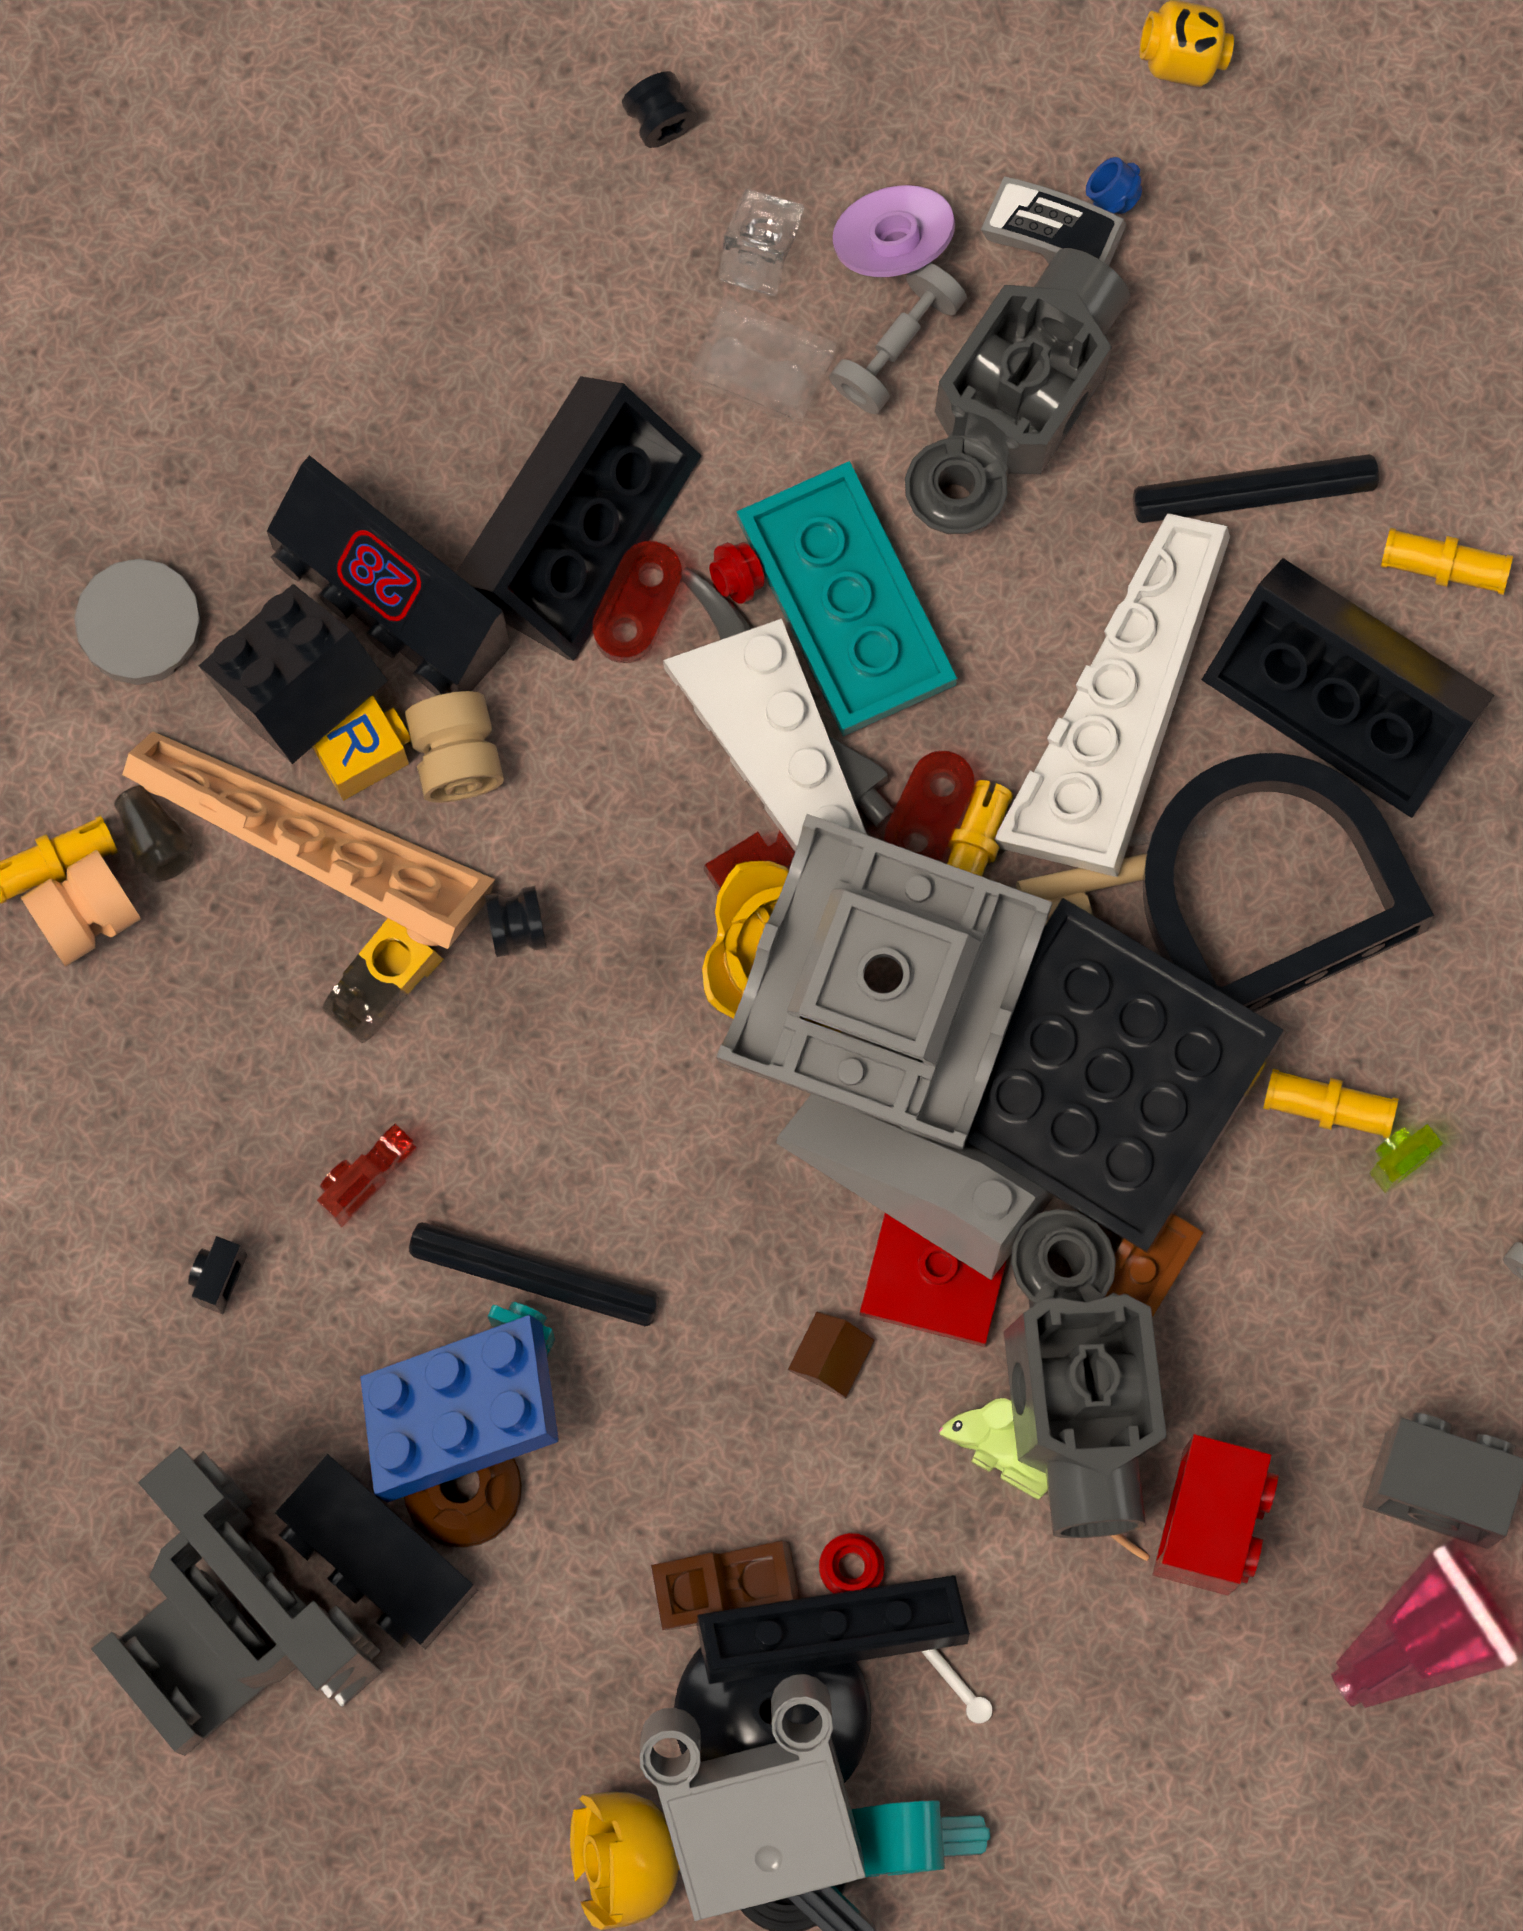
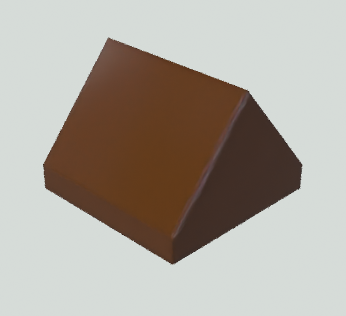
[788,1312,875,1399]

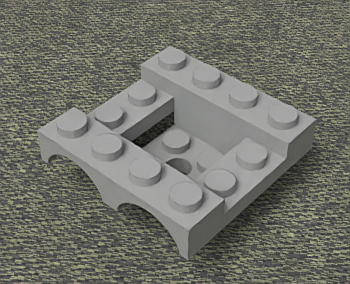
[716,814,1052,1151]

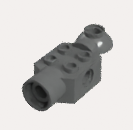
[905,248,1130,535]
[1004,1209,1167,1538]

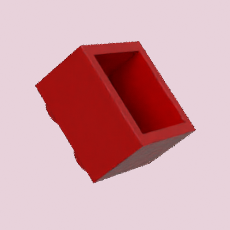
[1152,1434,1279,1596]

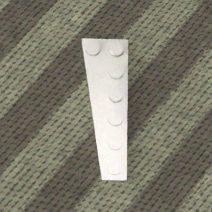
[995,513,1230,877]

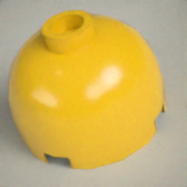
[570,1792,680,1930]

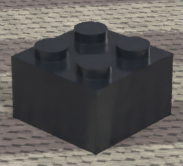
[198,584,388,764]

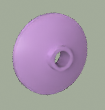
[833,185,955,277]

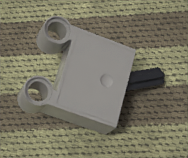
[640,1674,876,1931]

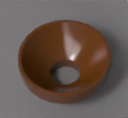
[404,1458,522,1548]

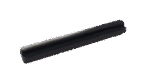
[1133,454,1379,523]
[409,1222,659,1327]

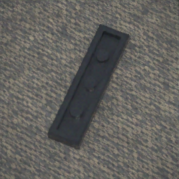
[696,1575,970,1684]

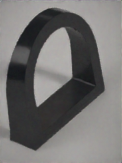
[1143,753,1434,1012]

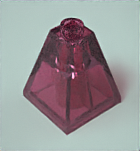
[1331,1539,1523,1708]

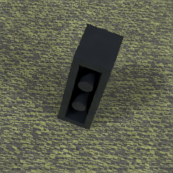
[275,1454,478,1650]

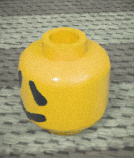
[1139,0,1234,87]

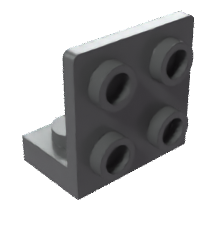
[91,1571,270,1756]

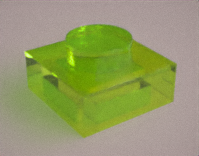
[1369,1124,1443,1193]

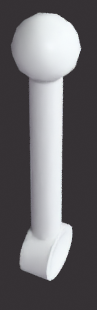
[921,1649,992,1724]

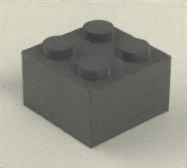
[1362,1413,1523,1549]

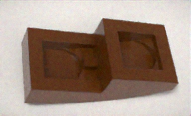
[651,1540,800,1631]

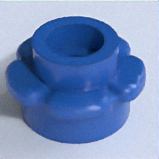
[1086,157,1142,214]

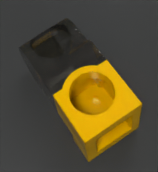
[322,918,444,1043]

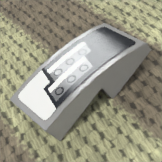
[981,176,1127,266]

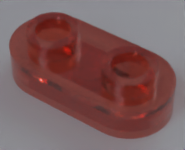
[593,541,682,663]
[884,751,974,862]

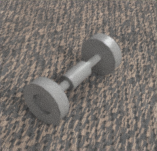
[829,263,967,414]

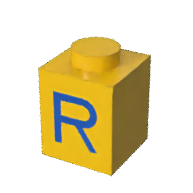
[312,696,411,801]

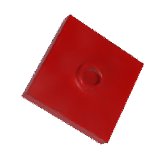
[859,1213,1006,1347]

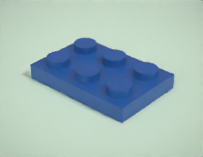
[360,1315,559,1503]

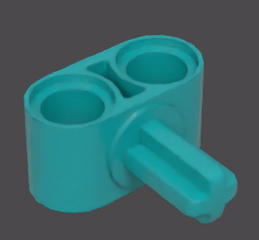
[852,1801,990,1877]

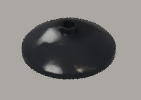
[674,1647,872,1784]

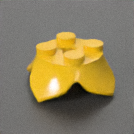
[702,861,843,1033]

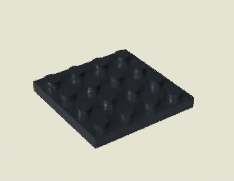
[966,898,1285,1254]

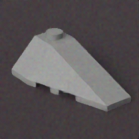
[776,1094,1053,1280]

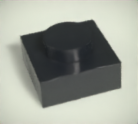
[188,1236,247,1314]

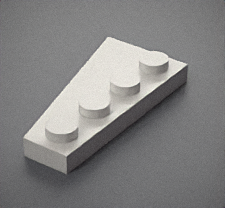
[663,619,867,851]

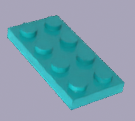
[737,461,957,737]

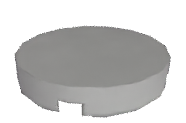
[74,559,202,685]

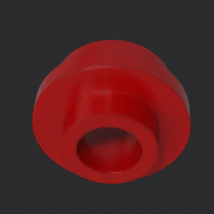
[709,542,764,604]
[819,1533,884,1594]

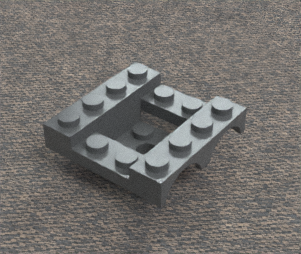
[138,1446,382,1707]

